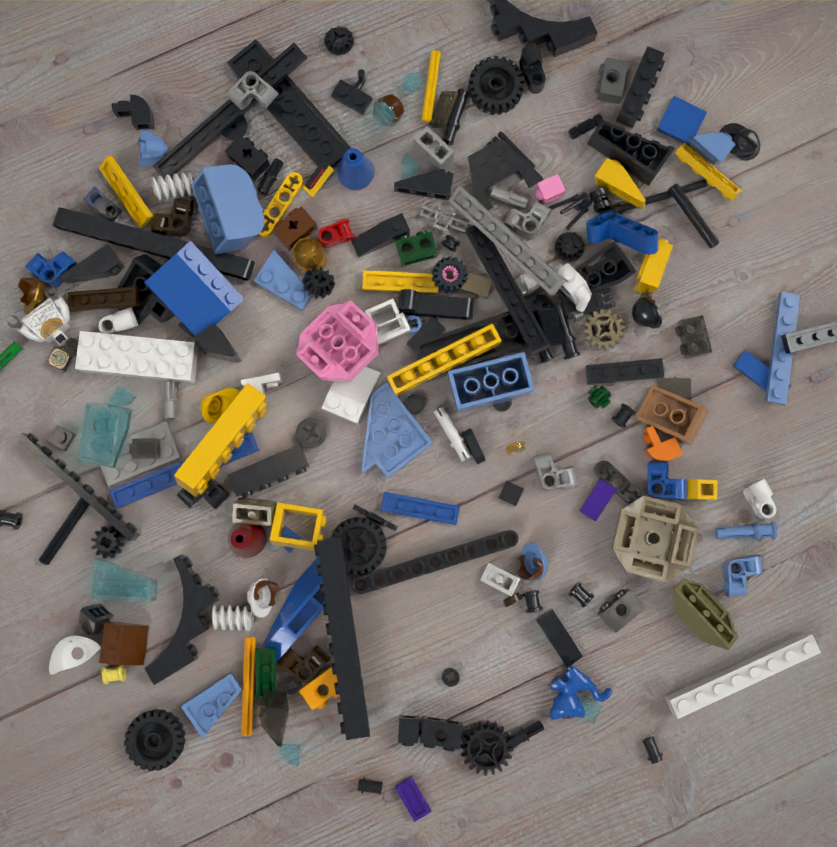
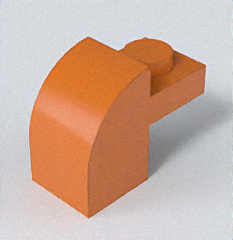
[642,426,683,461]

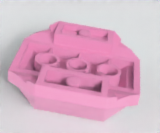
[296,301,379,381]

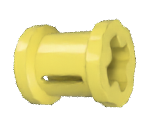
[102,665,126,685]

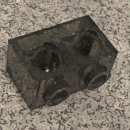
[675,315,712,360]

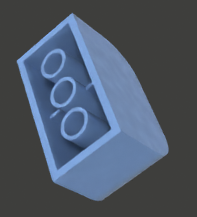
[191,164,264,255]
[447,352,534,413]

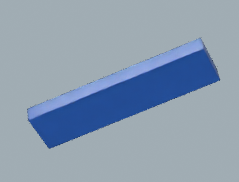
[381,492,460,525]

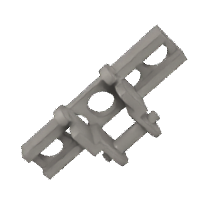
[419,206,468,235]

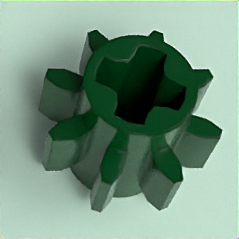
[587,385,612,409]

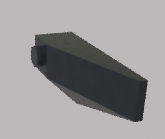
[556,241,636,301]

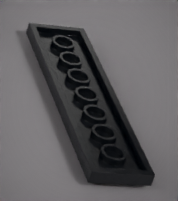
[227,39,351,167]

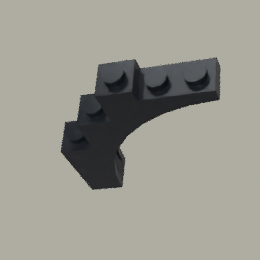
[486,0,598,57]
[144,554,219,685]

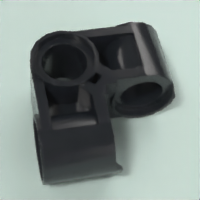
[519,43,546,94]
[176,478,230,509]

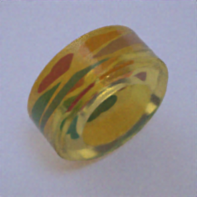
[506,441,526,455]

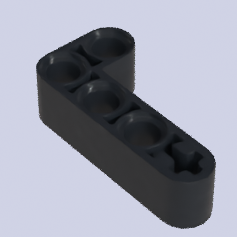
[399,289,474,320]

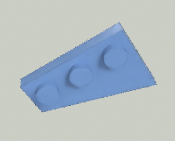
[254,250,313,311]
[181,672,242,738]

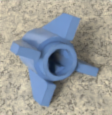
[138,129,167,167]

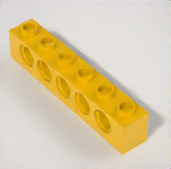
[387,323,501,396]

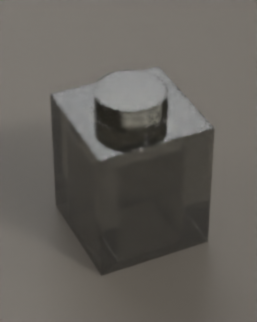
[129,438,160,459]

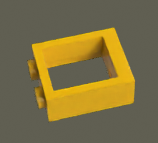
[632,238,673,296]
[270,502,327,551]

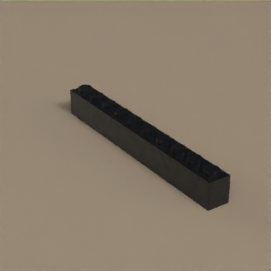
[314,536,370,740]

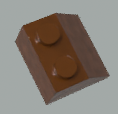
[99,621,149,665]

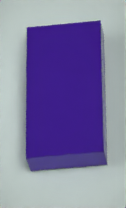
[579,479,617,522]
[395,776,431,822]

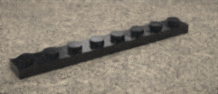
[465,225,550,355]
[16,432,140,541]

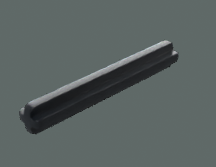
[668,183,719,248]
[39,497,89,565]

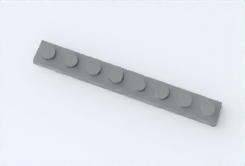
[448,186,566,296]

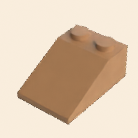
[635,385,708,446]

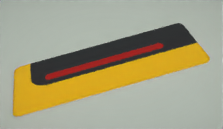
[303,160,333,197]

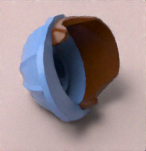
[518,542,549,581]

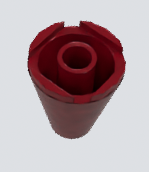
[228,523,267,558]

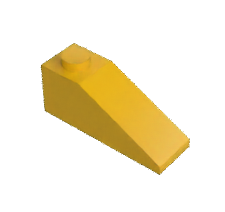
[595,158,645,210]

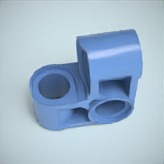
[722,555,763,597]

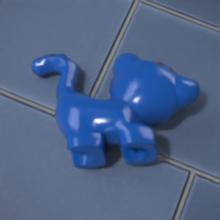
[548,666,612,720]

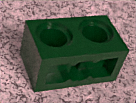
[395,231,438,267]

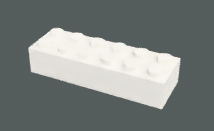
[75,331,199,384]

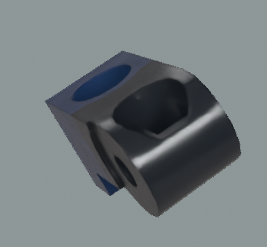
[84,186,122,222]

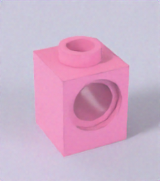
[534,174,566,205]

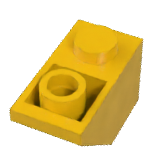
[687,479,718,500]

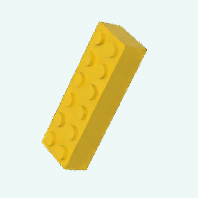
[174,383,268,497]

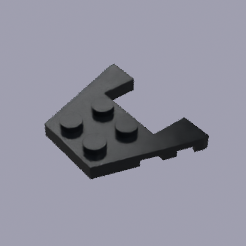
[468,138,544,210]

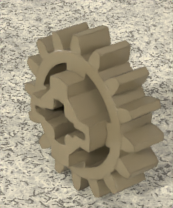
[583,309,625,351]

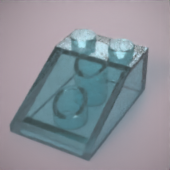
[78,402,132,468]

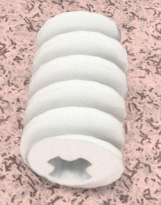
[151,172,193,201]
[212,605,254,631]

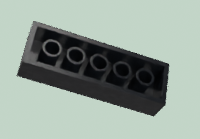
[414,312,528,383]

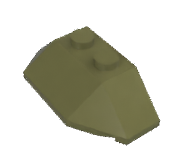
[672,578,739,650]

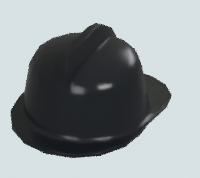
[720,123,761,161]

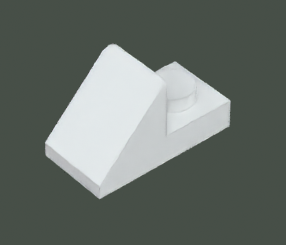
[241,373,282,395]
[480,563,520,597]

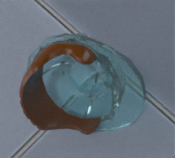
[372,94,404,127]

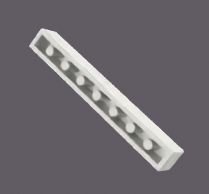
[665,632,821,719]

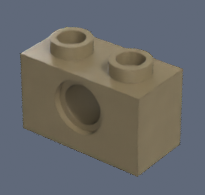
[232,497,277,526]

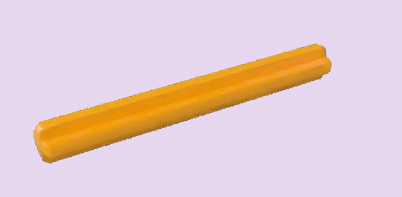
[241,637,256,736]

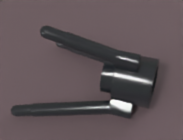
[548,192,592,230]

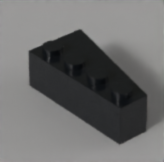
[587,120,675,185]

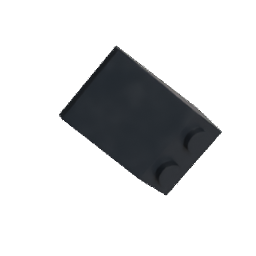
[117,254,161,325]

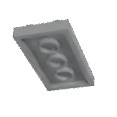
[95,422,182,487]

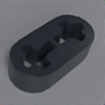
[462,428,486,465]

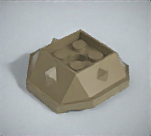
[612,496,698,581]

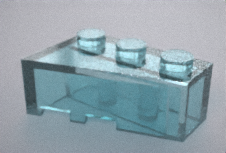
[92,558,158,602]

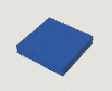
[657,96,707,146]

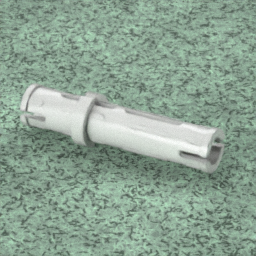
[433,406,472,462]

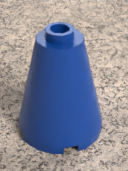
[337,148,374,190]

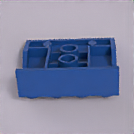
[144,241,244,336]

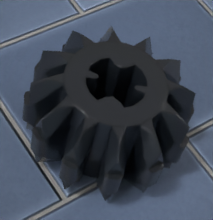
[302,267,335,300]
[91,526,125,559]

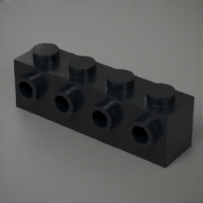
[616,46,665,128]
[228,444,310,499]

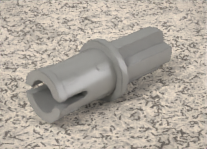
[490,186,528,209]
[162,381,178,419]

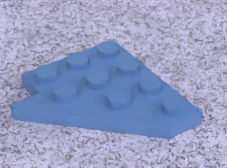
[361,383,433,478]

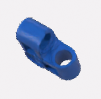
[25,251,77,287]
[647,461,687,500]

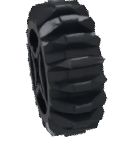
[460,720,513,776]

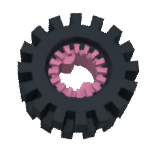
[432,256,468,293]

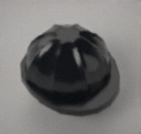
[631,296,662,329]

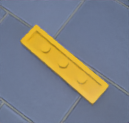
[675,142,742,201]
[99,156,153,228]
[362,270,438,294]

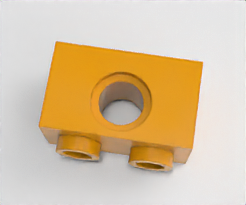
[299,666,339,711]

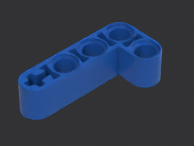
[586,212,659,255]

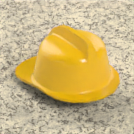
[198,388,240,423]

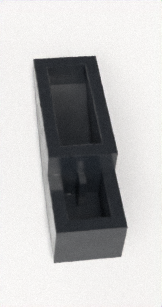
[535,608,583,668]

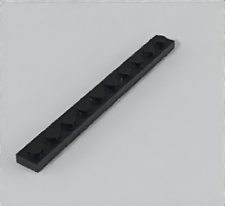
[153,42,307,180]

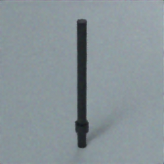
[598,180,707,216]

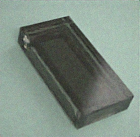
[429,91,459,128]

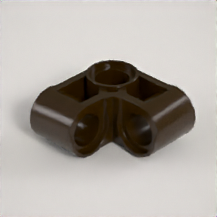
[151,198,194,237]
[278,645,331,683]

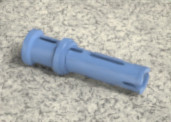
[715,522,777,540]

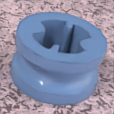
[406,315,421,334]

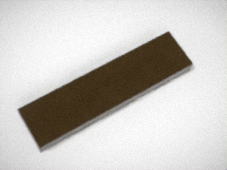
[68,287,139,312]

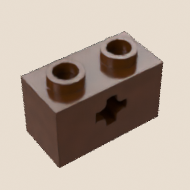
[273,206,318,252]

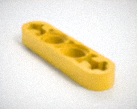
[258,172,303,238]

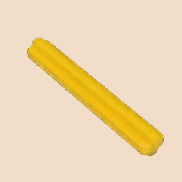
[422,50,441,123]

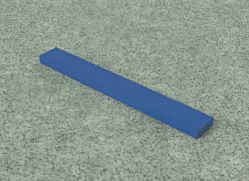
[109,432,260,509]

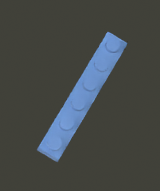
[765,291,800,406]

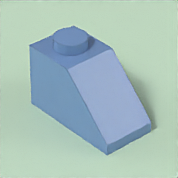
[688,132,736,164]

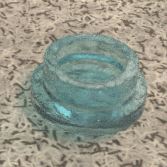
[403,73,421,92]

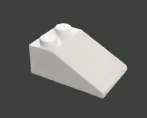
[322,367,380,425]

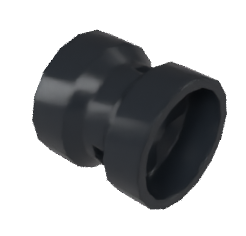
[589,188,613,213]

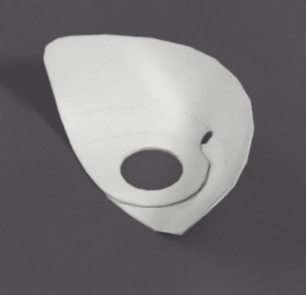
[49,636,101,675]

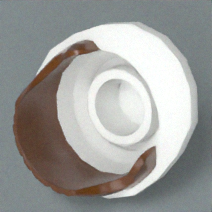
[247,579,280,618]

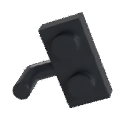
[331,69,373,115]

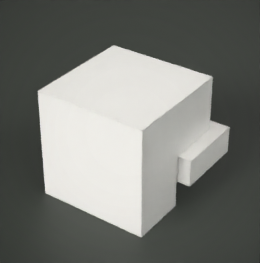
[365,299,411,345]

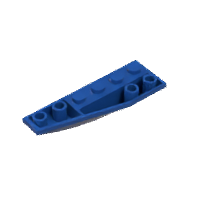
[262,556,350,663]

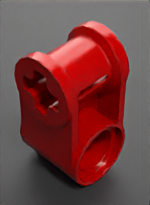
[318,219,356,248]

